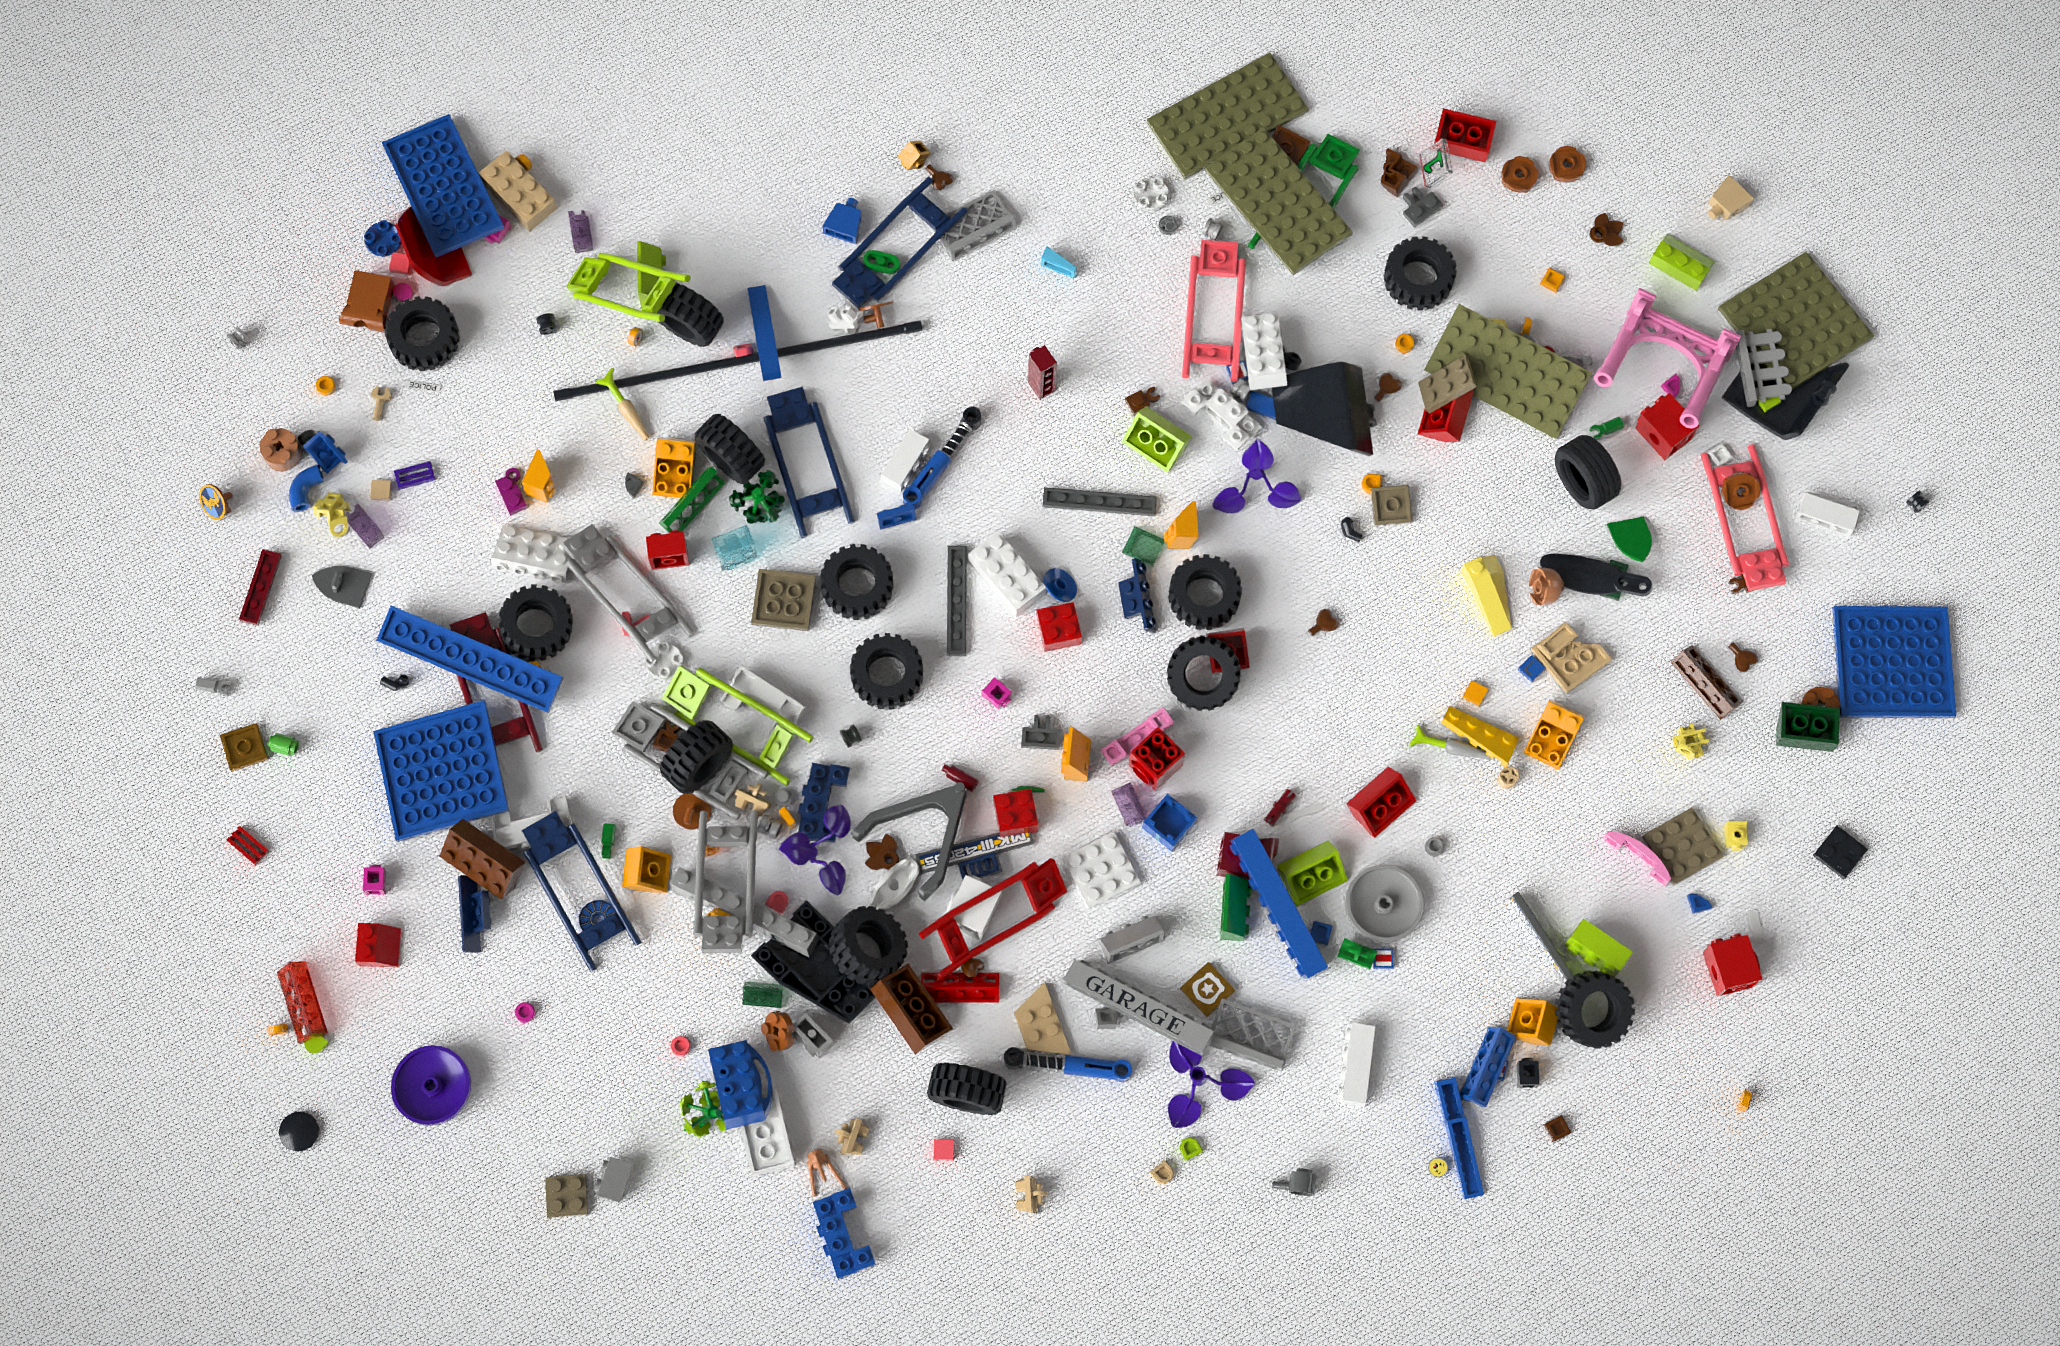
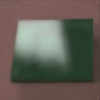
[1122,526,1165,567]

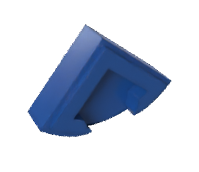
[1687,894,1712,914]

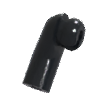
[1341,517,1363,543]
[380,674,409,691]

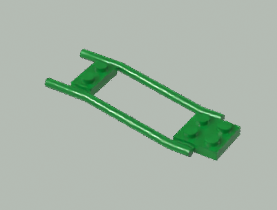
[1248,134,1360,249]

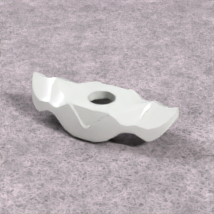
[869,857,919,910]

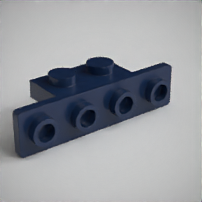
[1118,558,1157,634]
[458,875,492,953]

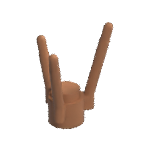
[806,1149,847,1197]

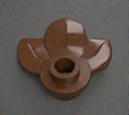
[1589,213,1623,246]
[865,834,899,870]

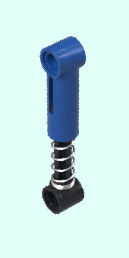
[903,407,981,510]
[1004,1047,1132,1082]

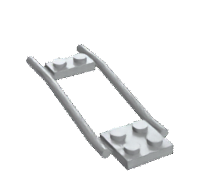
[561,524,695,662]
[611,701,769,820]
[693,810,758,954]

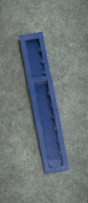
[747,285,782,381]
[1434,1077,1484,1199]

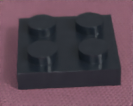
[1812,825,1868,880]

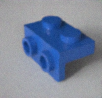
[303,431,348,474]

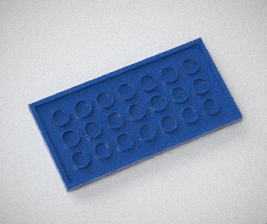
[381,114,504,258]

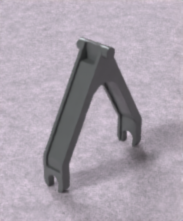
[851,782,967,901]

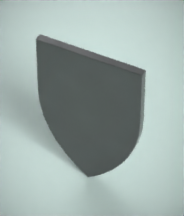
[311,566,372,609]

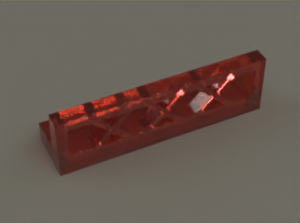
[277,961,328,1044]

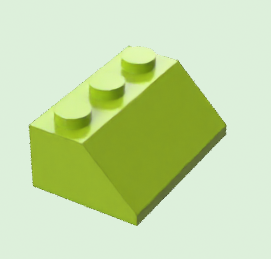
[1649,234,1715,291]
[637,241,666,305]
[1122,406,1192,473]
[1277,840,1348,906]

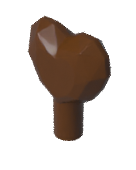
[925,164,954,190]
[1374,373,1402,402]
[1308,609,1339,636]
[1728,642,1758,672]
[961,958,985,978]

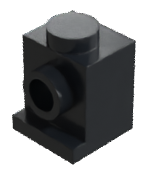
[1517,1058,1540,1088]

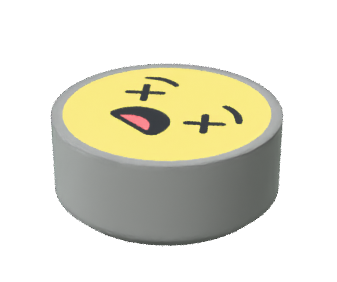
[1427,1157,1448,1178]

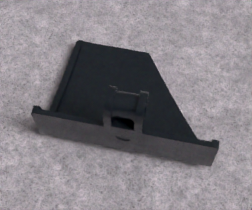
[1272,361,1377,456]
[1722,362,1850,440]

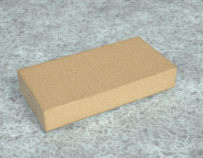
[1537,621,1578,661]

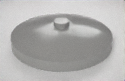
[1345,865,1424,943]

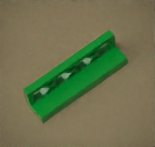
[659,467,725,533]

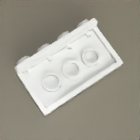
[492,525,571,583]
[740,1086,797,1177]

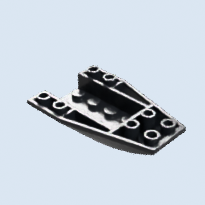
[751,900,876,1024]

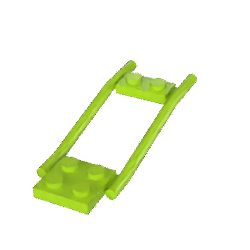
[566,253,691,322]
[662,665,814,786]

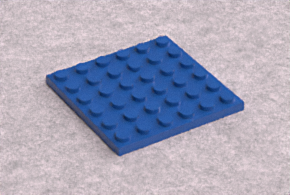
[1832,606,1956,718]
[373,700,510,842]

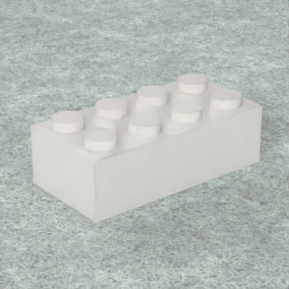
[1241,312,1287,390]
[968,531,1046,617]

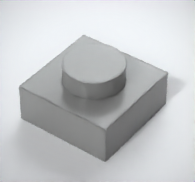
[1094,1008,1117,1029]

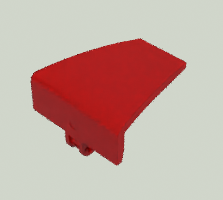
[395,206,472,286]

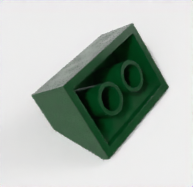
[1776,702,1840,752]

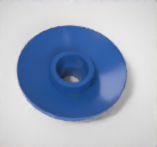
[1044,568,1077,602]

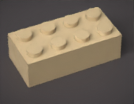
[478,150,557,232]

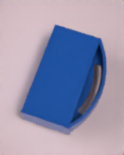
[708,1040,773,1130]

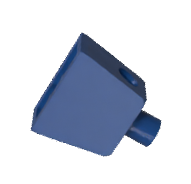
[822,197,862,244]

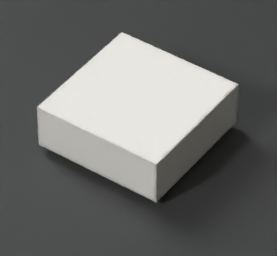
[1707,443,1734,467]

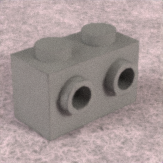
[792,1012,834,1058]
[594,1157,633,1203]

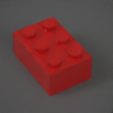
[1432,108,1496,163]

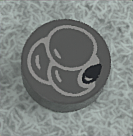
[1158,215,1177,235]

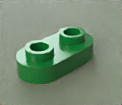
[863,250,900,275]

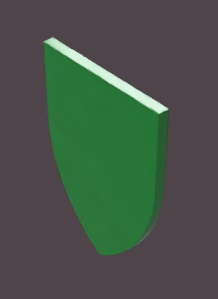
[1607,517,1652,562]

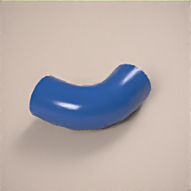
[289,464,324,512]

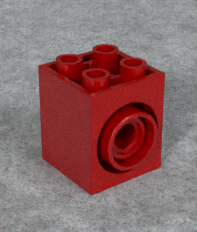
[1635,393,1700,461]
[1128,727,1185,791]
[1702,933,1763,997]

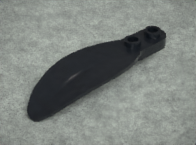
[1540,554,1653,597]

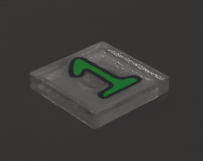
[1419,139,1453,188]

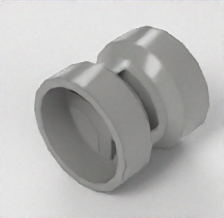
[757,814,783,840]

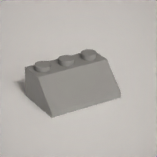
[1099,916,1164,964]

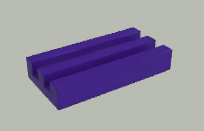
[394,461,436,490]

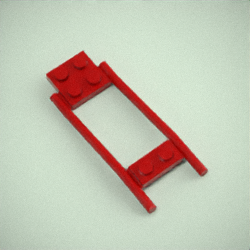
[919,858,1068,980]

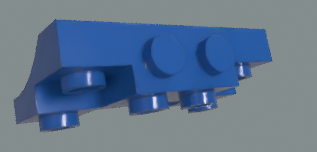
[813,1188,876,1280]

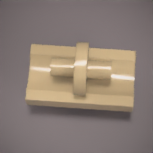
[734,783,772,817]
[834,1118,870,1155]
[1015,1175,1049,1214]

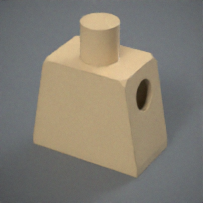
[1707,175,1754,220]

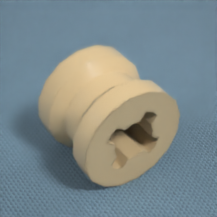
[1498,766,1519,789]

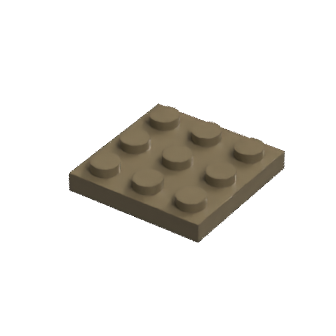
[751,569,816,631]
[1642,807,1724,886]

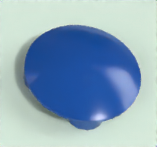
[364,220,402,257]

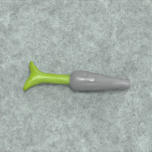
[1409,725,1491,760]

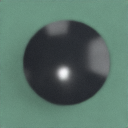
[279,1111,320,1152]

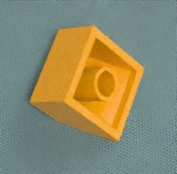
[522,449,556,503]
[1164,501,1199,549]
[622,846,671,893]
[1507,998,1558,1046]

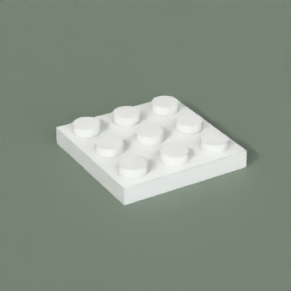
[1062,832,1141,910]

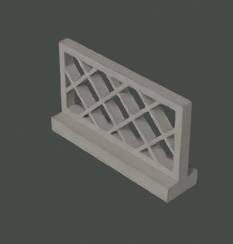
[933,190,1016,261]
[1209,998,1296,1071]

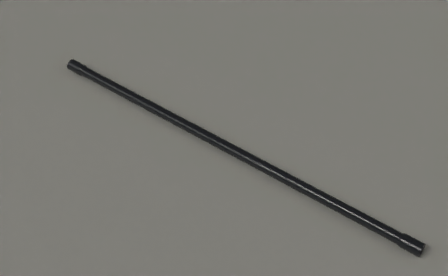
[553,320,923,402]

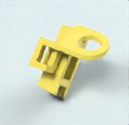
[313,492,351,537]
[1672,723,1710,760]

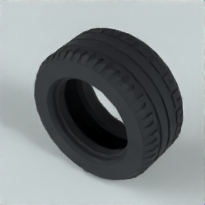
[1554,435,1622,510]

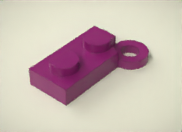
[495,468,527,516]

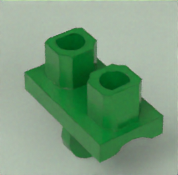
[1337,938,1377,970]

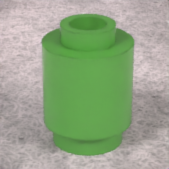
[268,733,299,756]

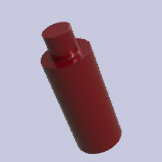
[941,764,979,792]

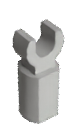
[195,677,232,696]

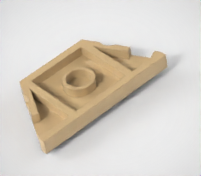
[1014,983,1071,1056]

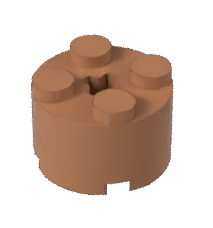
[260,428,302,472]

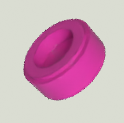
[393,282,413,302]
[515,1002,535,1023]

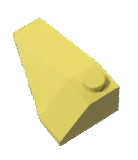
[1461,555,1512,637]

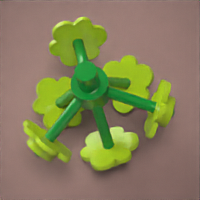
[679,1081,726,1137]

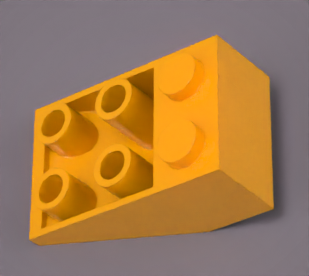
[652,437,697,498]
[1523,699,1585,769]
[1061,727,1091,782]

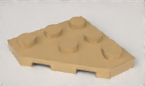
[1531,637,1612,694]

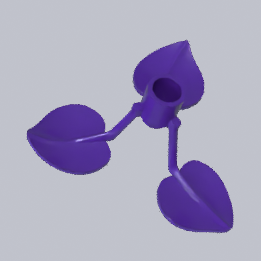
[1212,438,1301,514]
[778,804,851,896]
[1168,1041,1255,1128]

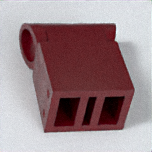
[1216,832,1279,880]

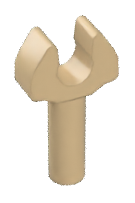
[371,386,391,421]

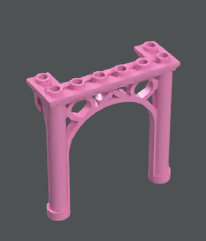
[1594,288,1741,428]

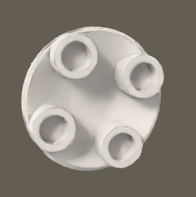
[1133,177,1169,210]
[645,641,684,679]

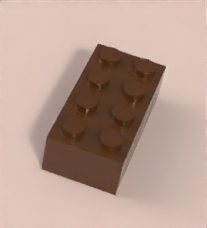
[439,819,525,900]
[870,963,953,1055]

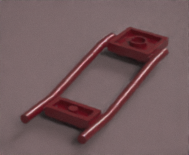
[449,612,543,753]

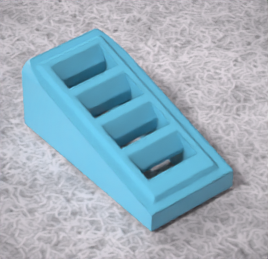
[1041,246,1077,278]

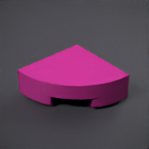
[1661,374,1680,398]

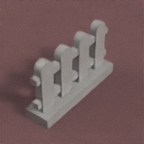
[1736,329,1792,407]

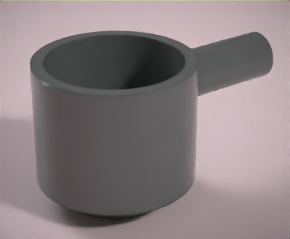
[1272,1168,1317,1196]

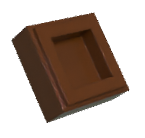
[1544,1115,1572,1142]

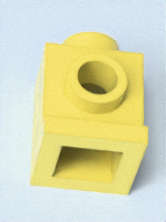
[1724,821,1748,851]

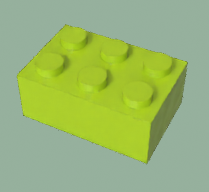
[1564,918,1633,977]

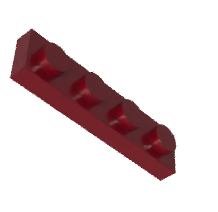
[239,549,282,626]

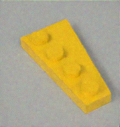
[1441,706,1519,768]

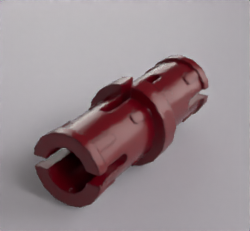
[1263,789,1296,827]

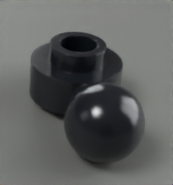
[1282,345,1302,370]

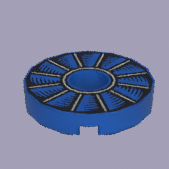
[579,900,615,931]

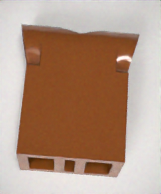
[339,270,395,333]

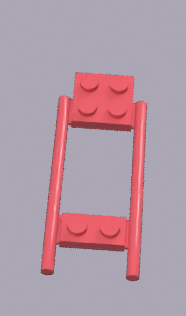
[1182,240,1246,382]
[1700,444,1790,591]

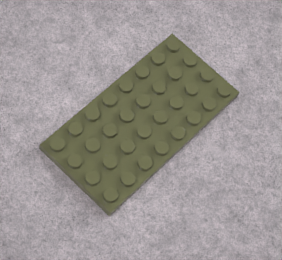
[1146,52,1309,179]
[1205,127,1353,276]
[1424,304,1593,439]

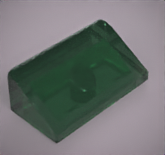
[742,982,784,1008]

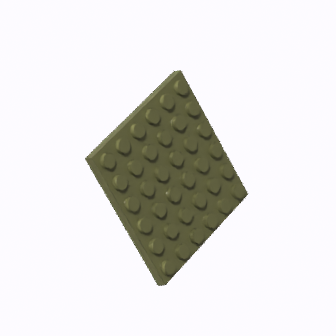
[1718,251,1874,390]

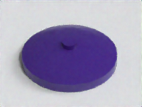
[391,1045,471,1126]

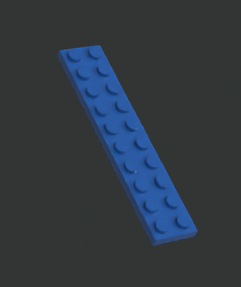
[376,605,564,713]

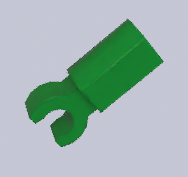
[1589,417,1624,440]
[601,823,616,859]

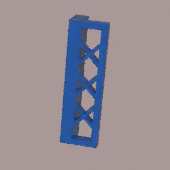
[1460,1027,1516,1108]

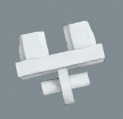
[827,307,864,334]

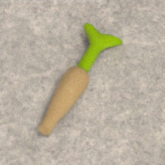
[595,368,650,441]

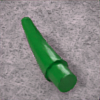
[1010,786,1045,793]

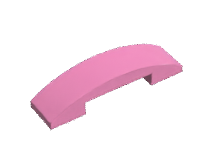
[1100,707,1174,766]
[1602,831,1671,886]

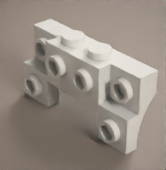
[1181,379,1262,452]
[720,666,805,735]
[490,796,572,850]

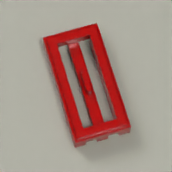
[226,826,269,866]

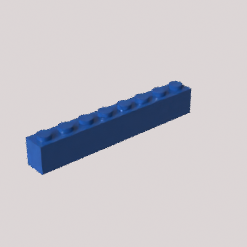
[1230,829,1328,979]

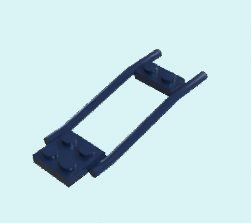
[832,177,968,309]
[763,386,855,538]
[521,811,642,972]

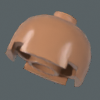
[1529,568,1564,605]

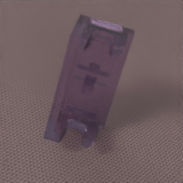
[568,210,594,253]
[346,503,384,549]
[1111,782,1147,827]

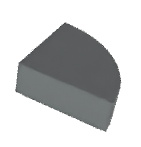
[625,472,644,499]

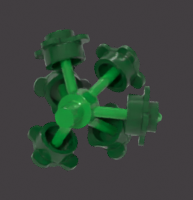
[729,470,785,524]

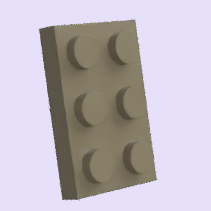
[1418,355,1477,414]

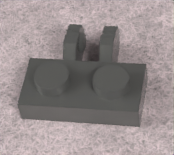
[1402,187,1443,228]
[1021,715,1061,750]

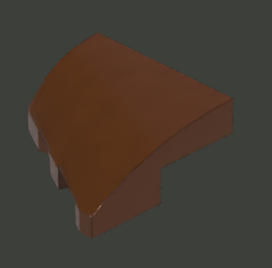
[1380,148,1418,198]

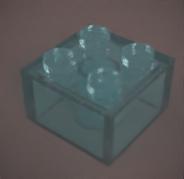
[711,525,757,571]

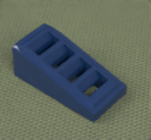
[958,852,1003,880]

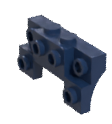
[798,763,850,843]

